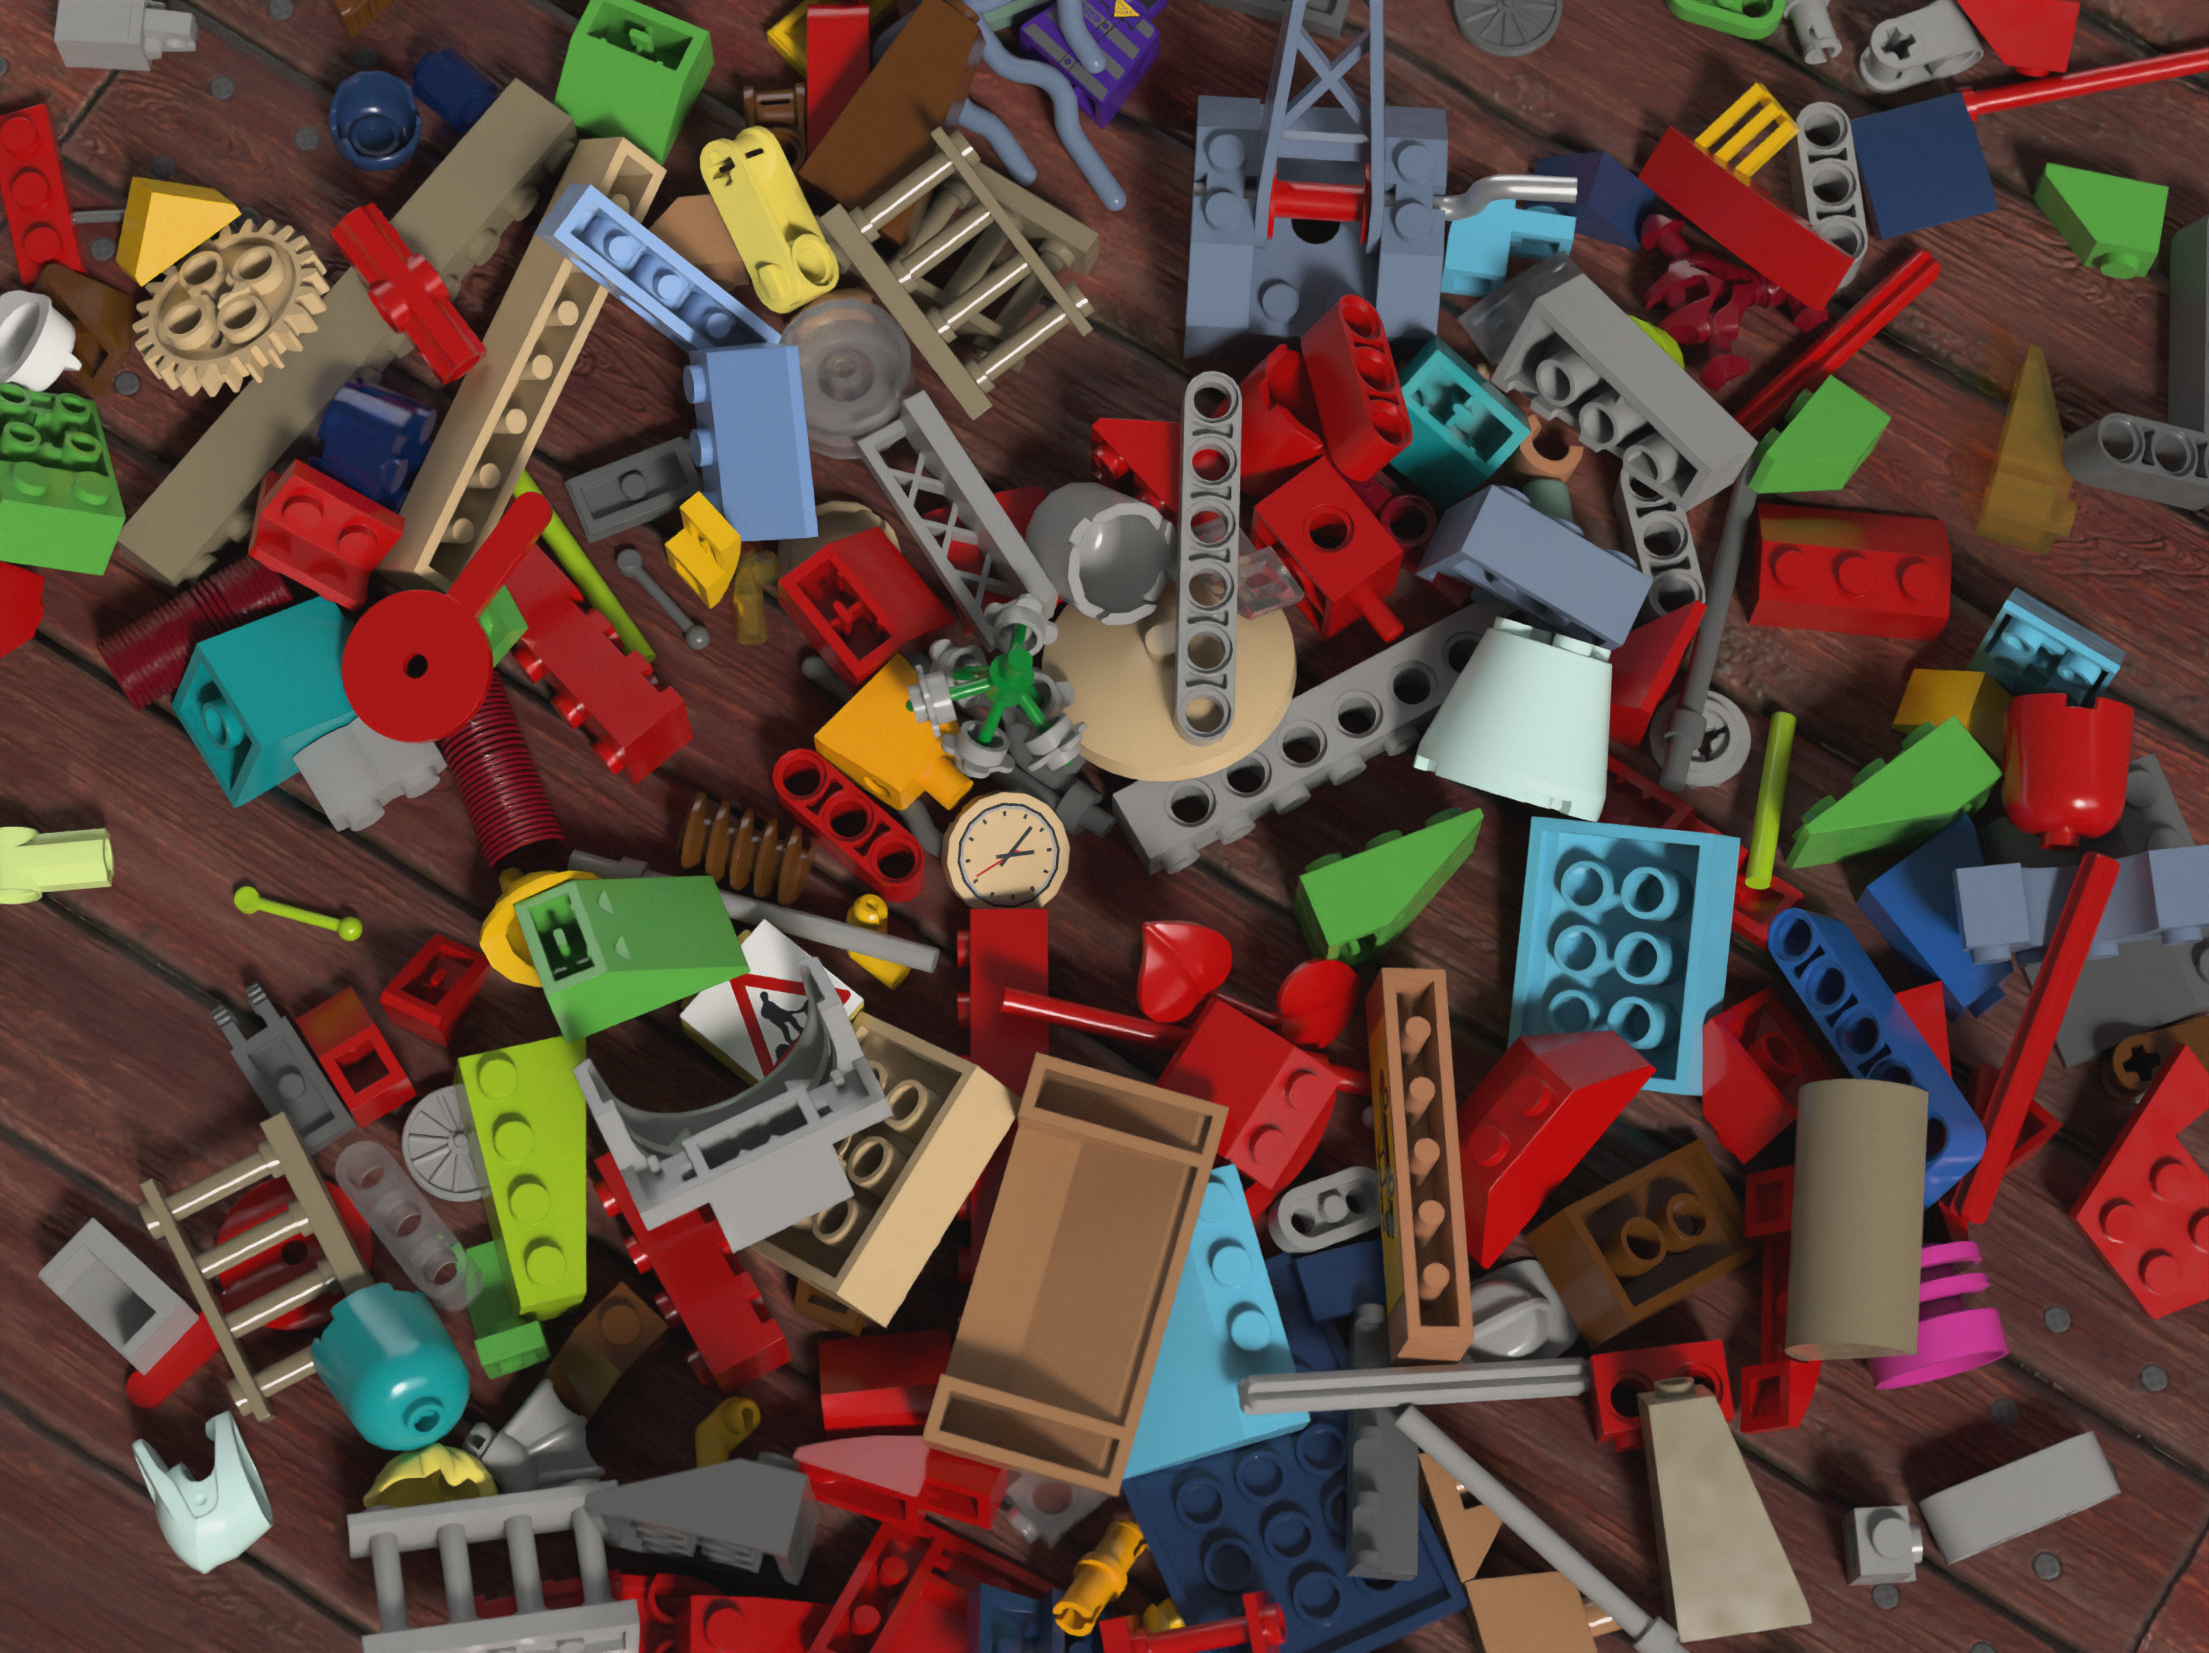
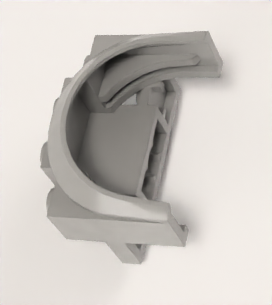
[573,956,893,1253]

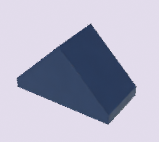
[1523,151,1656,252]

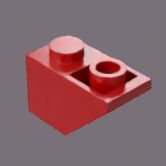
[295,986,418,1129]

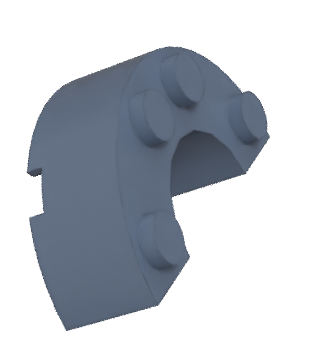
[1951,845,2209,967]

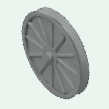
[402,1085,482,1202]

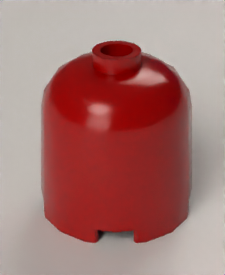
[1210,344,1334,499]
[2001,693,2134,852]

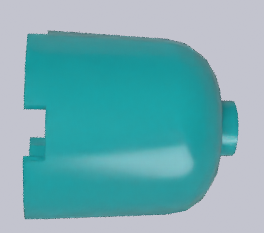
[311,1283,471,1451]

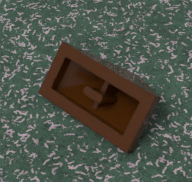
[30,263,136,397]

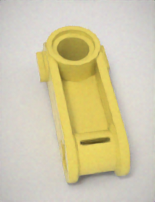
[700,126,839,314]

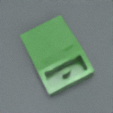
[0,383,126,576]
[1785,715,2004,869]
[1293,807,1484,968]
[513,875,751,1044]

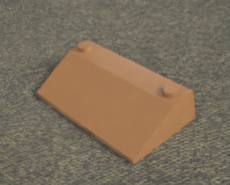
[922,1052,1229,1497]

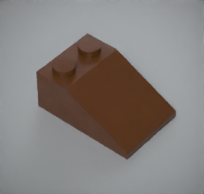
[1525,1138,1763,1350]

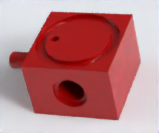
[1249,456,1404,643]

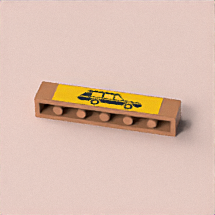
[1365,967,1474,1366]

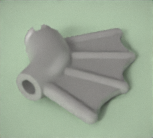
[462,1378,605,1494]

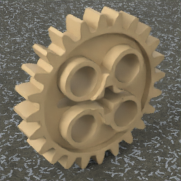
[133,219,330,397]

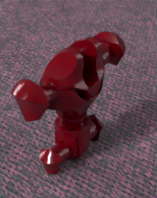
[1640,214,1828,393]

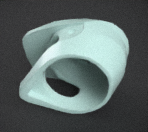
[131,1411,274,1574]

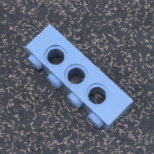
[534,183,785,354]

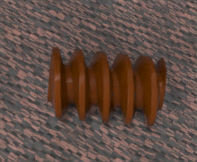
[675,791,819,907]

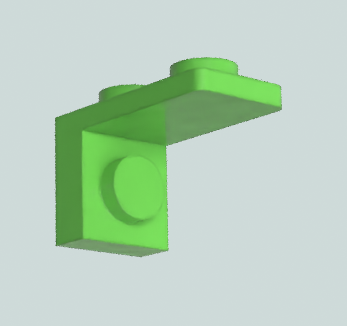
[453,1241,553,1380]

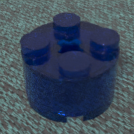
[308,377,436,514]

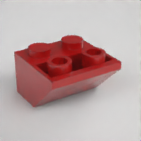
[1090,418,1228,538]
[778,526,956,696]

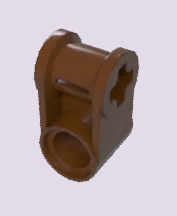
[744,82,808,194]
[2099,1016,2209,1106]

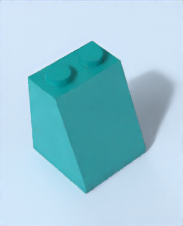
[171,596,358,808]

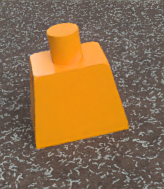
[814,653,973,811]

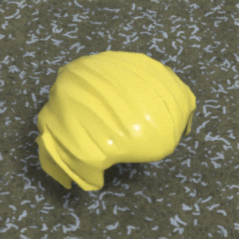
[363,1443,498,1509]

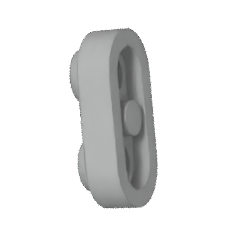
[1268,1166,1381,1256]

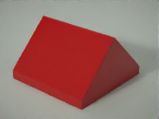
[818,1328,951,1442]

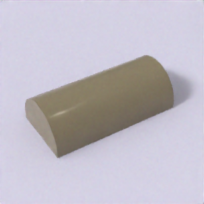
[1785,1079,1929,1361]

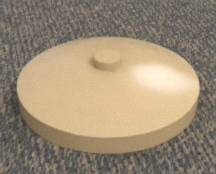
[1042,573,1297,782]

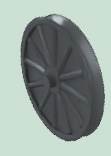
[1453,0,1563,57]

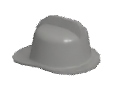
[1458,1260,1580,1364]

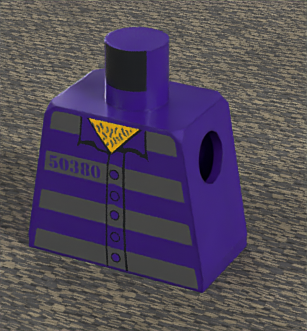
[1020,0,1168,129]

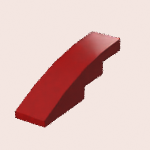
[1637,126,1856,311]
[1582,755,1805,952]

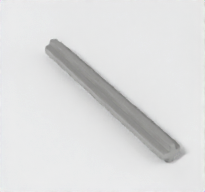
[1237,1357,1591,1415]

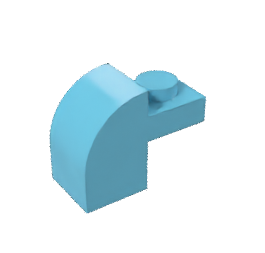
[1440,199,1576,300]

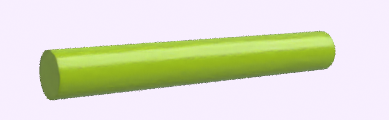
[1745,712,1796,890]

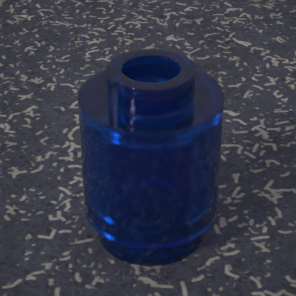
[412,48,499,133]

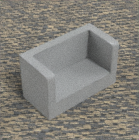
[38,1218,200,1376]

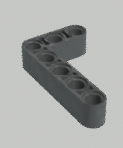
[2062,213,2209,510]

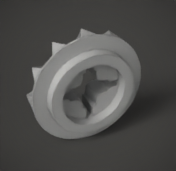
[1648,690,1751,790]

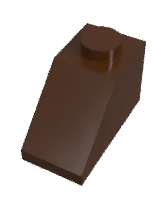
[534,1281,675,1431]

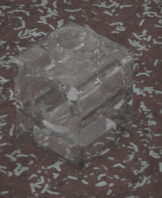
[1004,1474,1109,1550]

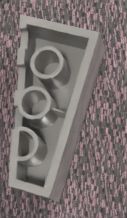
[1489,273,1758,512]

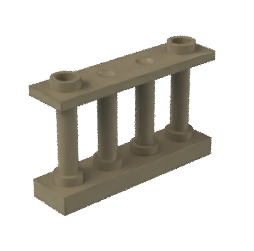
[819,126,1095,420]
[815,162,1099,373]
[138,1111,376,1423]

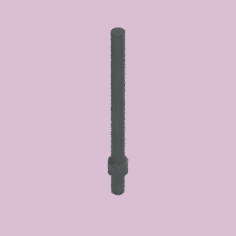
[1659,453,1759,792]

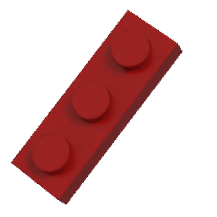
[0,103,89,292]

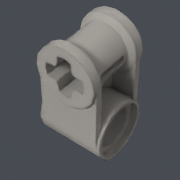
[1858,0,1984,95]

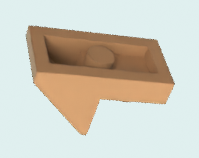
[1418,1452,1515,1588]

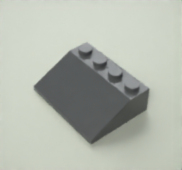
[1976,753,2209,1069]
[584,1453,820,1592]

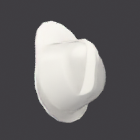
[0,290,82,392]

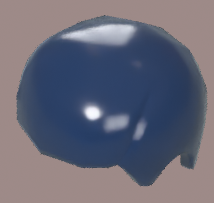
[328,70,422,172]

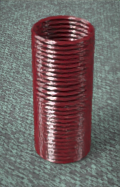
[96,554,297,712]
[438,670,566,873]

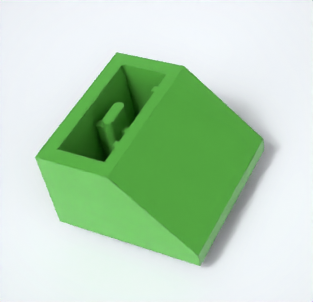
[554,0,714,166]

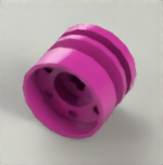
[1866,1241,2010,1390]

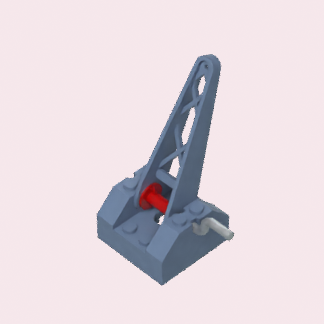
[1183,0,1577,365]

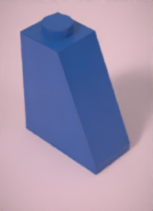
[1856,814,2014,1023]

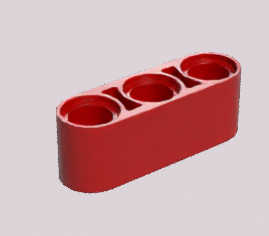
[807,4,871,160]
[1301,294,1413,481]
[772,748,926,904]

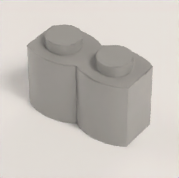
[293,717,448,832]

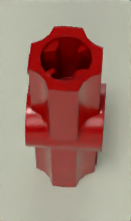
[330,202,487,385]

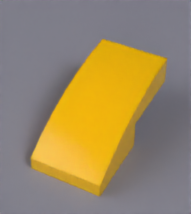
[665,491,741,609]

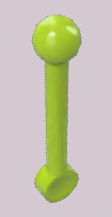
[234,886,363,941]

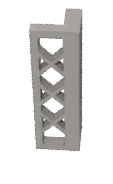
[856,390,1059,652]

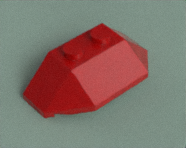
[1456,1030,1657,1270]

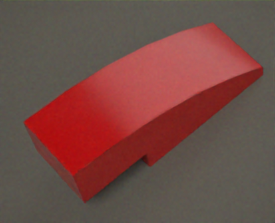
[792,1435,1008,1532]

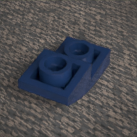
[1294,1238,1387,1327]

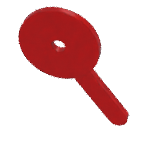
[342,491,553,744]
[126,1176,375,1409]

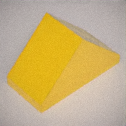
[116,177,241,287]
[1891,669,2013,771]

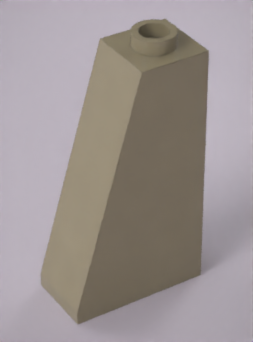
[1637,1377,1812,1643]

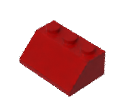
[1748,503,1952,642]

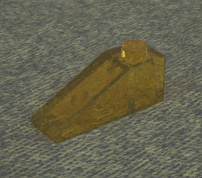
[1974,345,2078,555]

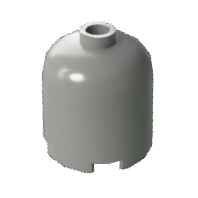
[1025,482,1178,625]

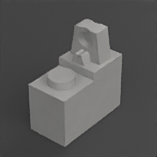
[54,0,198,71]

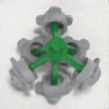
[906,593,1087,778]

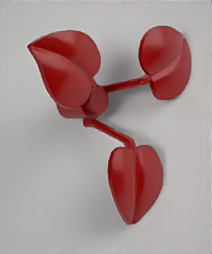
[1137,920,1361,1170]

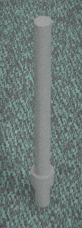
[567,850,939,973]
[1394,1404,1690,1653]

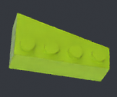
[453,1036,586,1324]

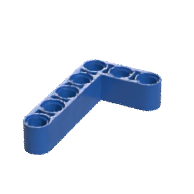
[1768,908,1986,1213]

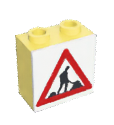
[679,919,865,1087]

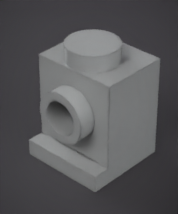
[1842,1505,1923,1586]

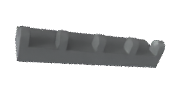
[1346,1304,1419,1581]

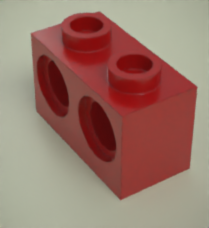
[1587,1339,1735,1452]

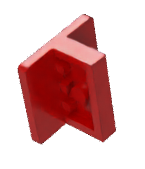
[248,459,406,612]

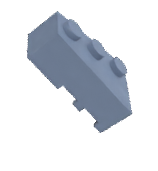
[1415,484,1653,651]

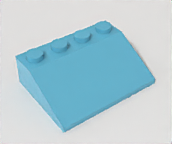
[1507,816,1741,1095]
[1123,1163,1311,1480]

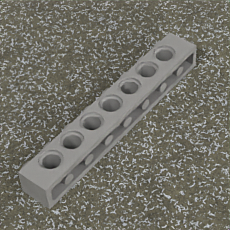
[1112,596,1554,876]

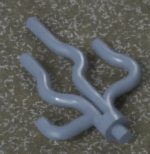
[871,0,1127,211]

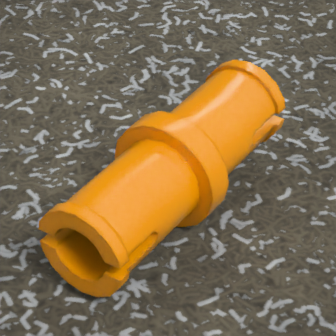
[1053,1519,1146,1636]

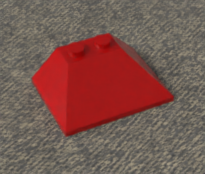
[808,1520,1119,1653]

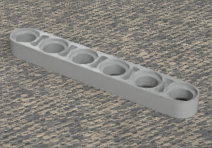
[1173,371,1242,747]

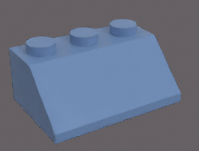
[683,343,818,542]

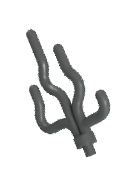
[801,652,1116,858]

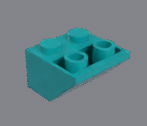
[1389,334,1532,510]

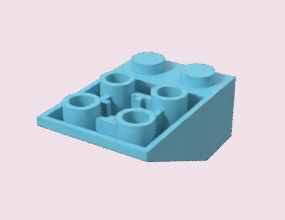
[1967,588,2126,709]

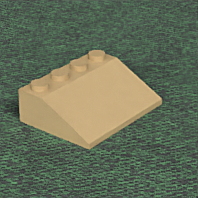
[747,1011,1022,1328]

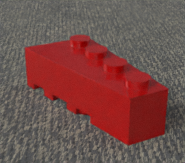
[505,543,694,786]
[591,1151,792,1398]

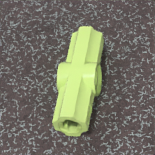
[0,827,114,904]

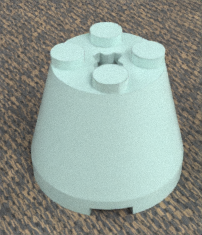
[1413,616,1612,822]

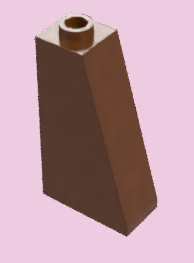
[798,0,986,256]

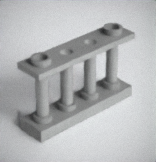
[347,1478,640,1653]

